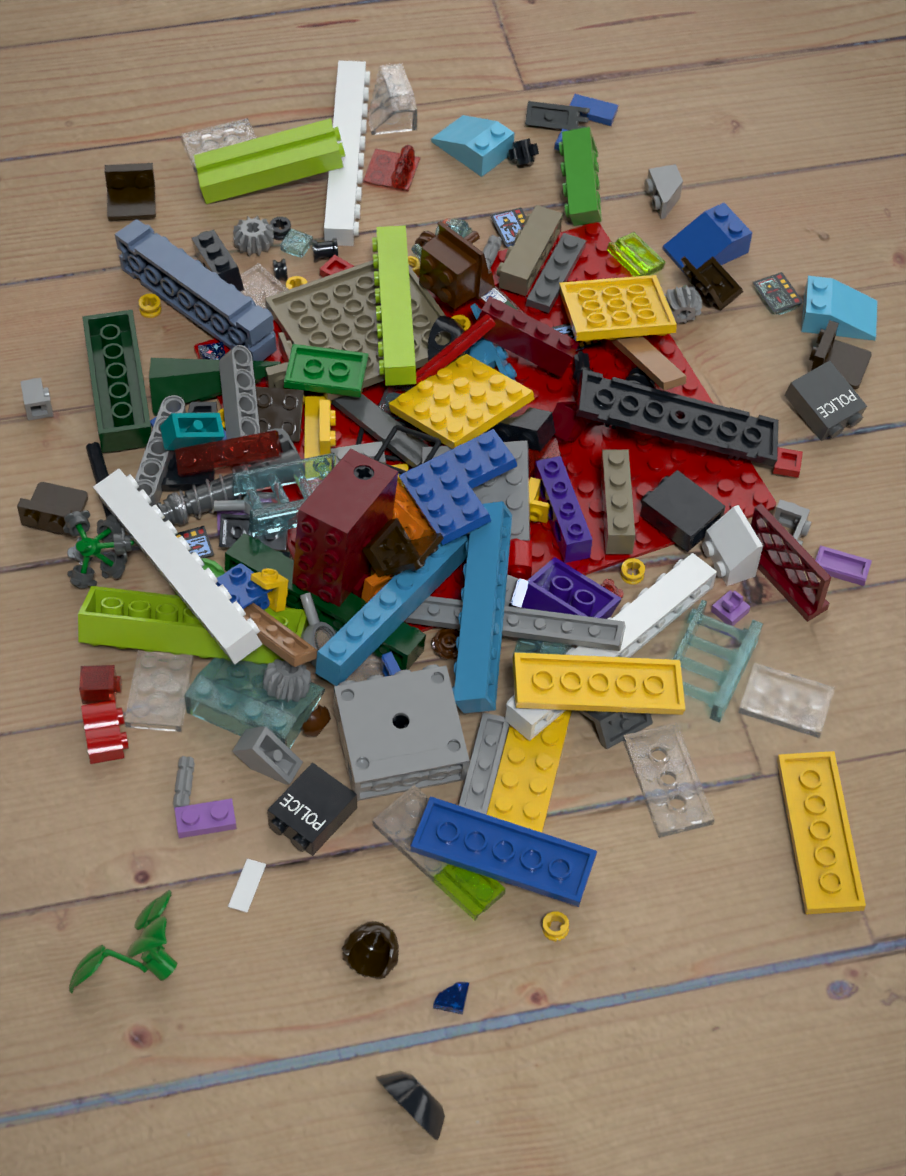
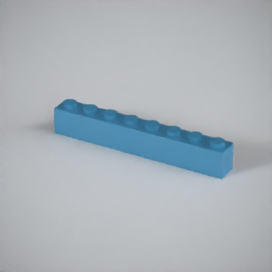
[452,501,512,713]
[315,534,469,686]

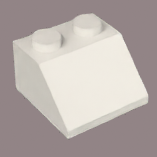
[702,505,763,586]

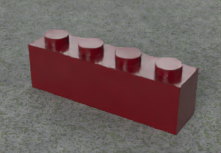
[476,296,580,378]

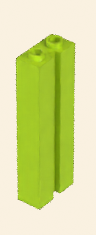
[194,118,346,204]

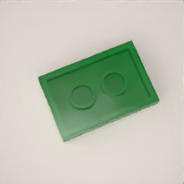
[284,344,369,397]

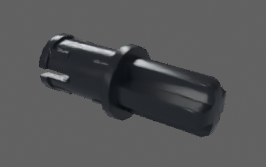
[573,351,593,397]

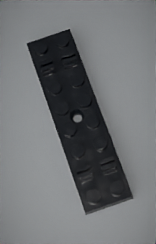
[576,369,779,466]

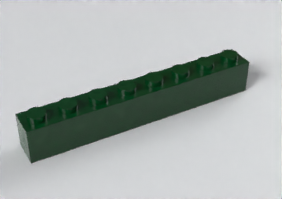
[225,533,426,670]

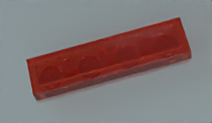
[175,430,282,476]

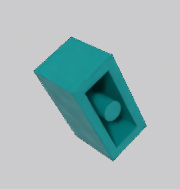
[160,413,225,450]

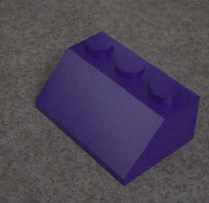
[521,557,622,619]

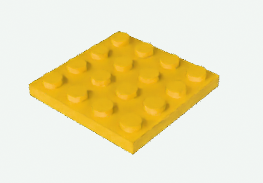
[559,275,677,342]
[388,354,534,449]

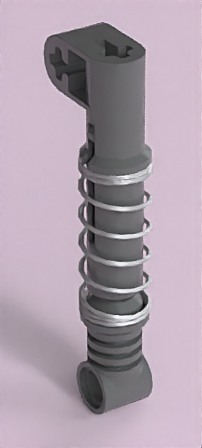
[132,428,305,540]

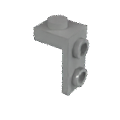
[774,499,812,561]

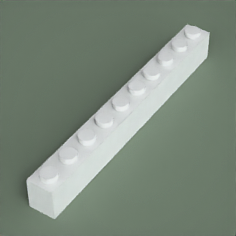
[324,61,370,246]
[93,469,262,664]
[505,553,717,741]

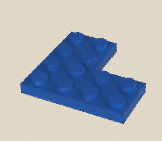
[399,429,517,546]

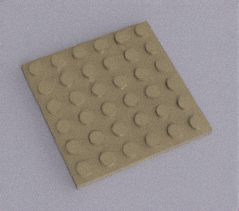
[265,260,451,400]

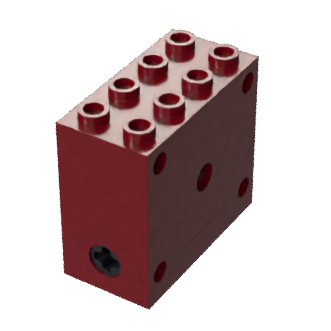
[292,448,399,607]

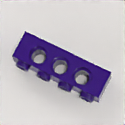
[534,456,593,563]

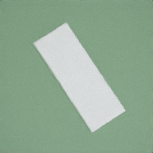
[228,859,266,912]

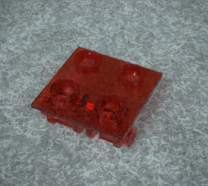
[363,145,420,192]

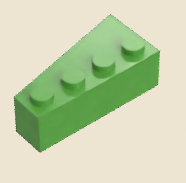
[559,127,602,226]

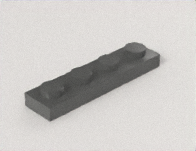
[526,233,586,313]

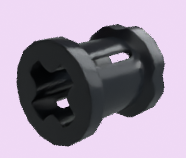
[312,238,338,261]

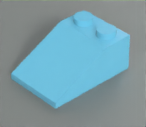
[431,115,515,177]
[801,276,877,341]

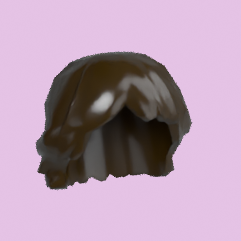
[341,921,399,979]

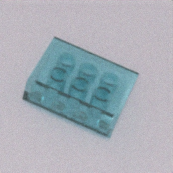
[184,658,325,749]

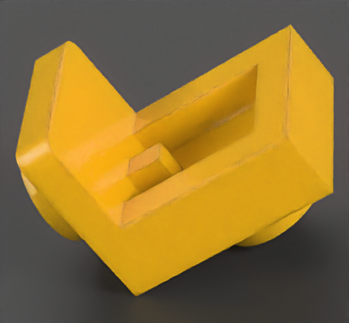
[529,477,550,523]
[251,568,289,612]

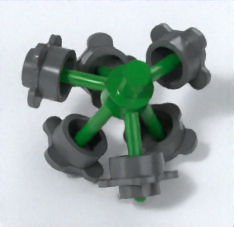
[63,510,134,588]

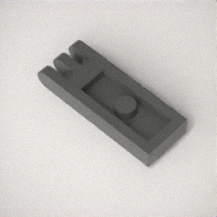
[525,101,590,130]

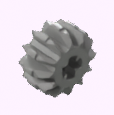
[233,215,274,257]
[664,285,702,325]
[263,659,311,703]

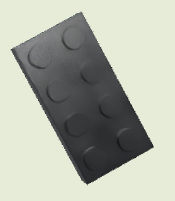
[219,514,289,552]

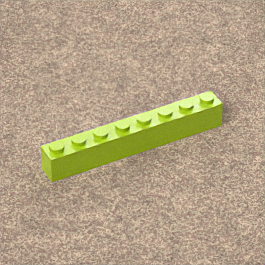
[372,225,416,386]

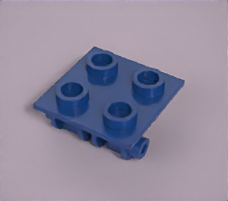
[215,563,274,609]

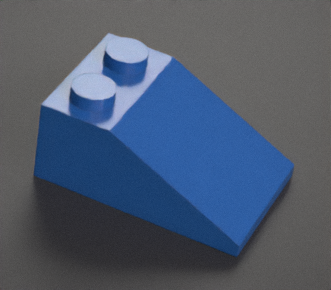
[662,202,752,279]

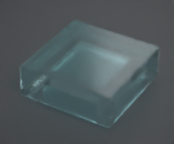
[280,229,313,258]

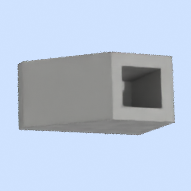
[644,164,683,219]

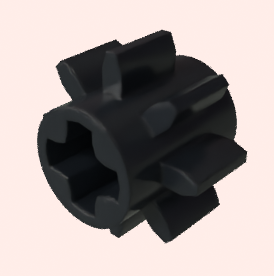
[509,138,539,165]

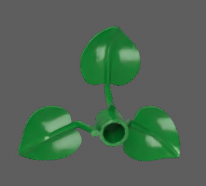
[69,890,178,994]

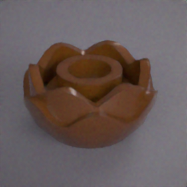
[432,628,460,660]
[300,704,331,737]

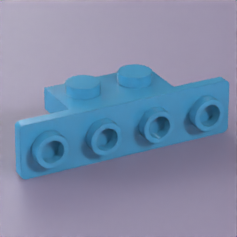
[469,303,517,381]

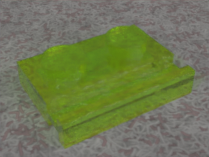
[607,232,666,277]
[433,864,506,920]

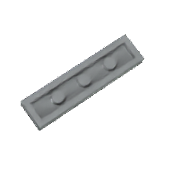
[459,712,510,815]

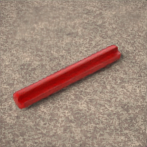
[415,314,496,385]

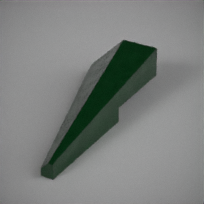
[149,358,281,416]

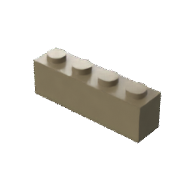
[496,205,563,296]
[600,450,635,554]

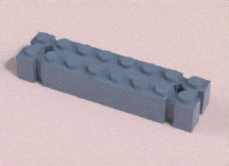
[115,219,277,361]

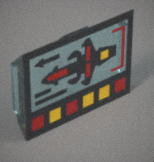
[752,272,803,315]

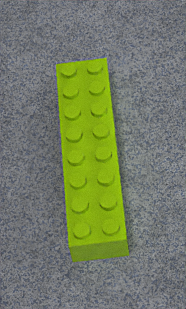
[78,586,308,664]

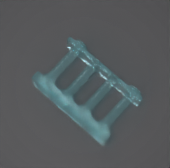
[232,453,336,537]
[673,600,763,723]

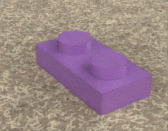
[174,798,237,838]

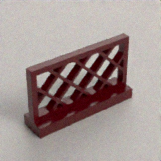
[751,504,831,622]

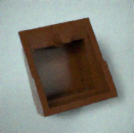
[419,221,495,309]

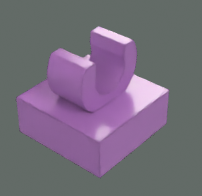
[711,590,751,627]

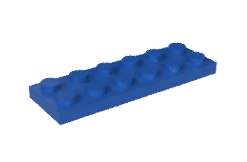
[410,796,597,907]

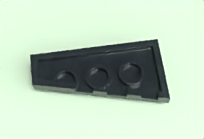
[161,402,217,491]

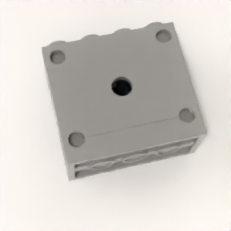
[333,665,469,801]

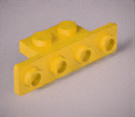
[304,396,336,481]

